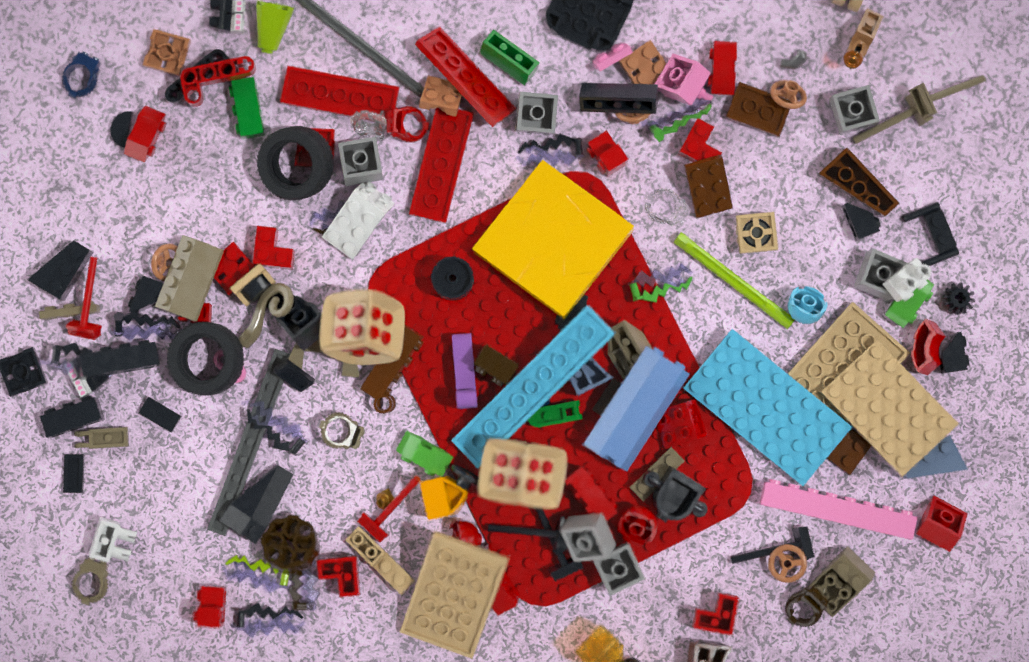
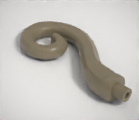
[238,283,293,348]

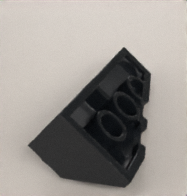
[267,284,322,351]
[219,464,293,544]

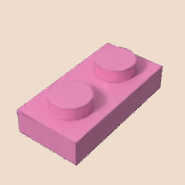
[592,42,633,72]

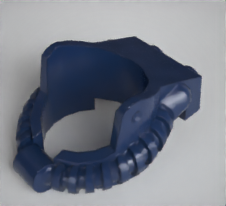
[62,51,101,99]

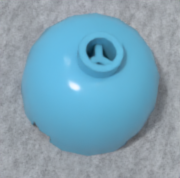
[787,286,828,324]

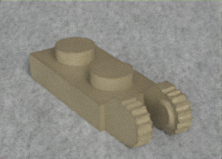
[74,427,129,449]

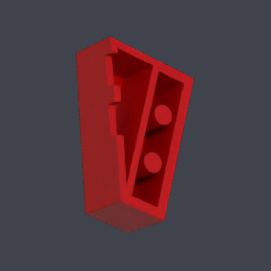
[482,543,519,616]

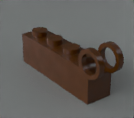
[360,324,424,414]

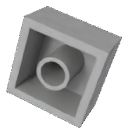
[829,85,880,135]
[515,92,558,135]
[338,137,383,186]
[854,248,907,301]
[560,513,616,562]
[593,542,645,596]

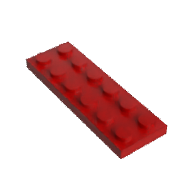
[415,26,517,128]
[280,65,400,124]
[409,107,474,224]

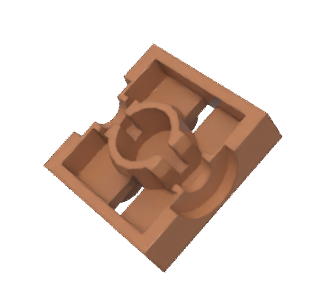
[143,29,191,77]
[618,40,666,84]
[419,76,462,116]

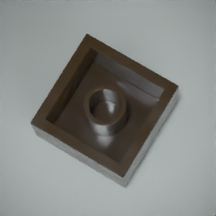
[474,344,519,387]

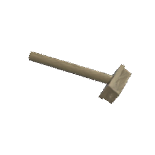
[909,75,986,119]
[852,94,934,144]

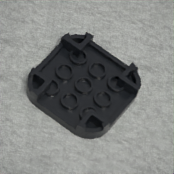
[546,0,634,53]

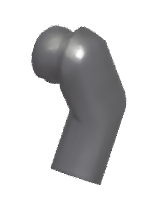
[780,50,807,69]

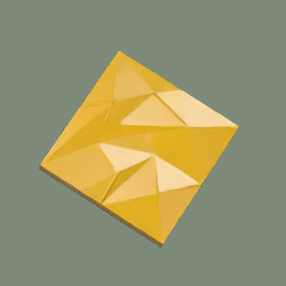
[472,159,634,320]

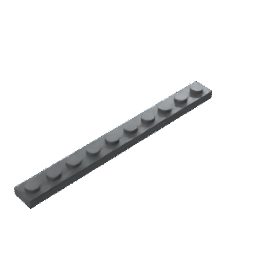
[207,349,290,536]

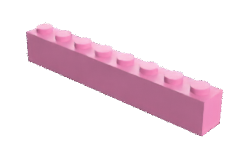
[759,479,918,540]

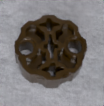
[261,515,320,575]

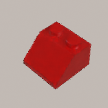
[916,495,968,552]

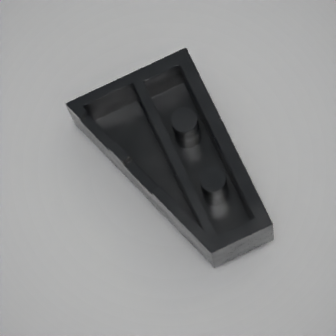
[27,240,94,301]

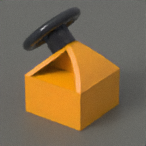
[419,464,479,520]

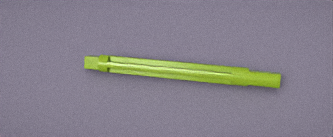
[673,232,794,329]

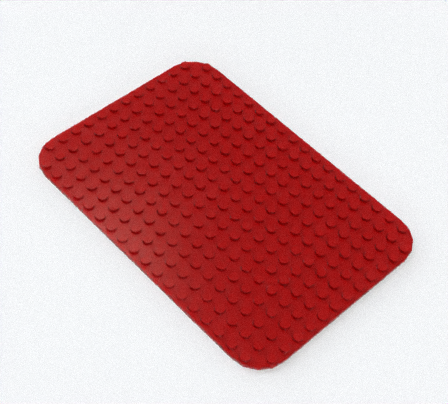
[368,171,753,607]

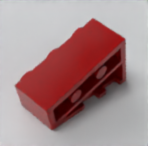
[564,466,618,521]

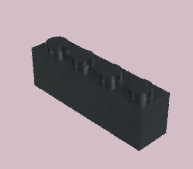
[579,83,659,114]
[76,340,160,380]

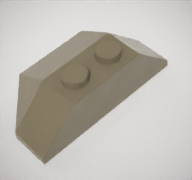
[607,320,653,380]

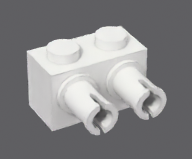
[883,258,931,302]
[89,517,137,562]

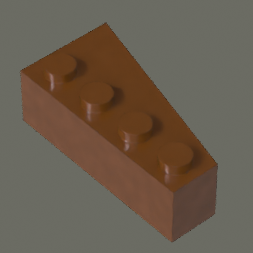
[818,148,900,217]

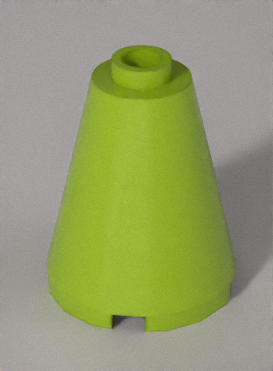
[256,0,294,54]

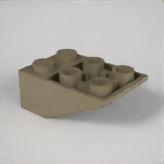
[808,546,876,617]

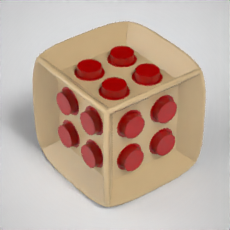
[320,290,405,365]
[479,439,567,509]

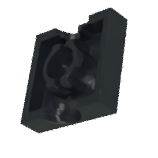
[0,347,48,397]

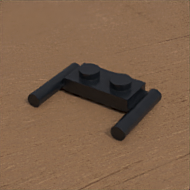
[902,202,960,266]

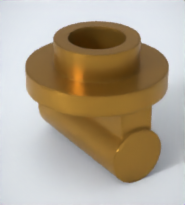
[376,488,394,510]

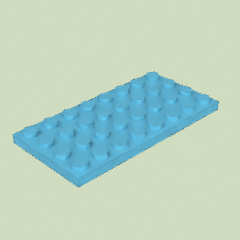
[683,329,852,486]

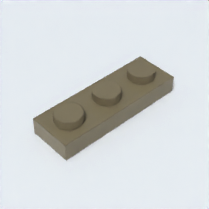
[39,301,100,320]
[630,447,684,501]

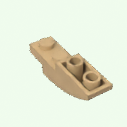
[346,526,415,595]

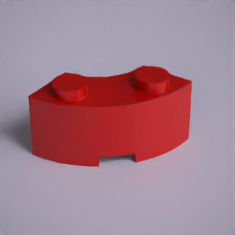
[707,41,737,95]
[124,105,167,163]
[911,319,946,375]

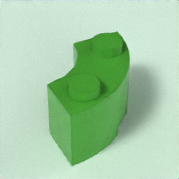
[885,279,935,328]
[396,430,453,477]

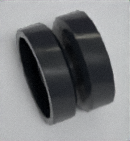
[431,256,474,301]

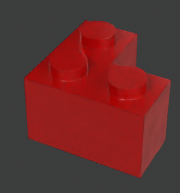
[678,119,722,162]
[586,130,629,177]
[252,226,295,270]
[317,556,361,597]
[193,586,227,628]
[692,593,739,636]

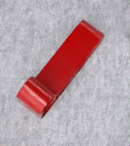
[180,56,256,107]

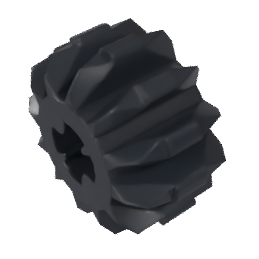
[942,282,975,315]

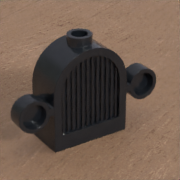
[643,466,707,522]

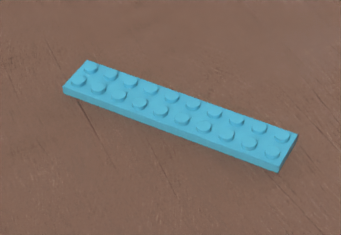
[451,305,616,468]

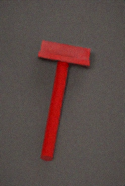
[66,256,102,340]
[357,475,421,543]

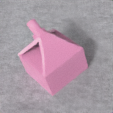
[655,54,714,105]

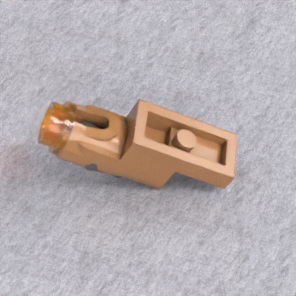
[843,8,884,69]

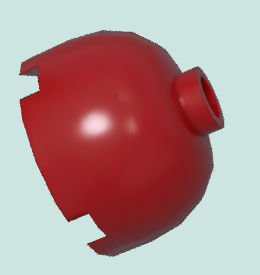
[618,506,658,546]
[448,520,482,547]

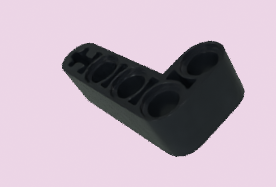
[165,49,239,106]

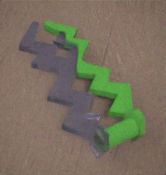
[648,100,712,142]
[628,263,693,303]

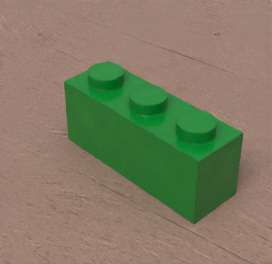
[479,30,540,86]
[229,77,265,139]

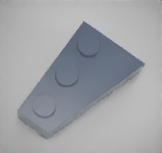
[569,357,613,396]
[903,435,968,479]

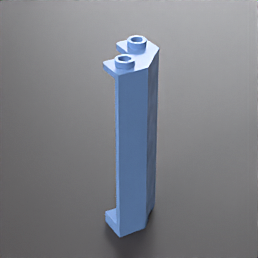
[584,346,689,471]

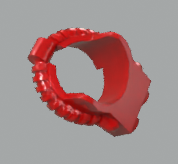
[386,106,429,143]

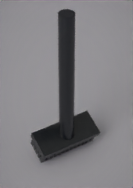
[534,507,584,582]
[488,517,567,553]
[731,526,815,564]

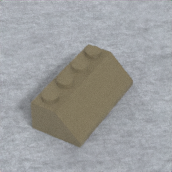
[155,235,224,322]

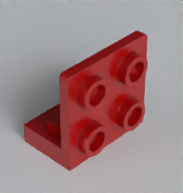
[657,399,707,449]

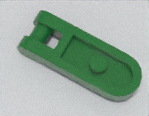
[528,400,583,427]

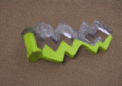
[222,555,289,593]

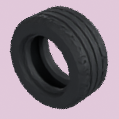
[257,126,334,201]
[167,322,244,396]

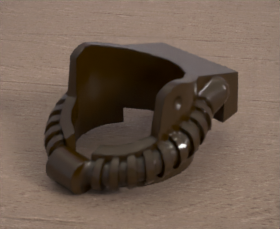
[785,586,829,627]

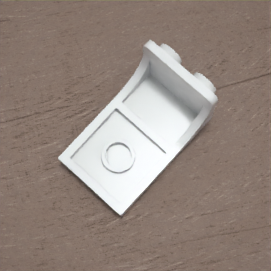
[322,182,395,260]

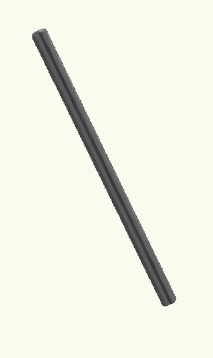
[296,0,424,97]

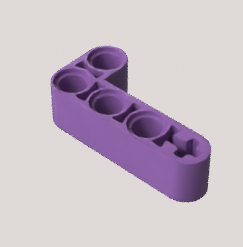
[452,333,477,409]

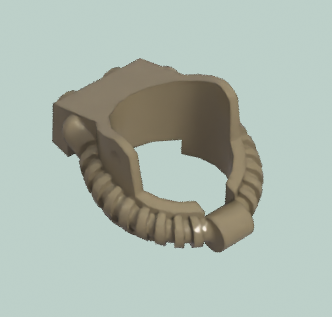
[319,412,365,450]
[72,557,109,605]

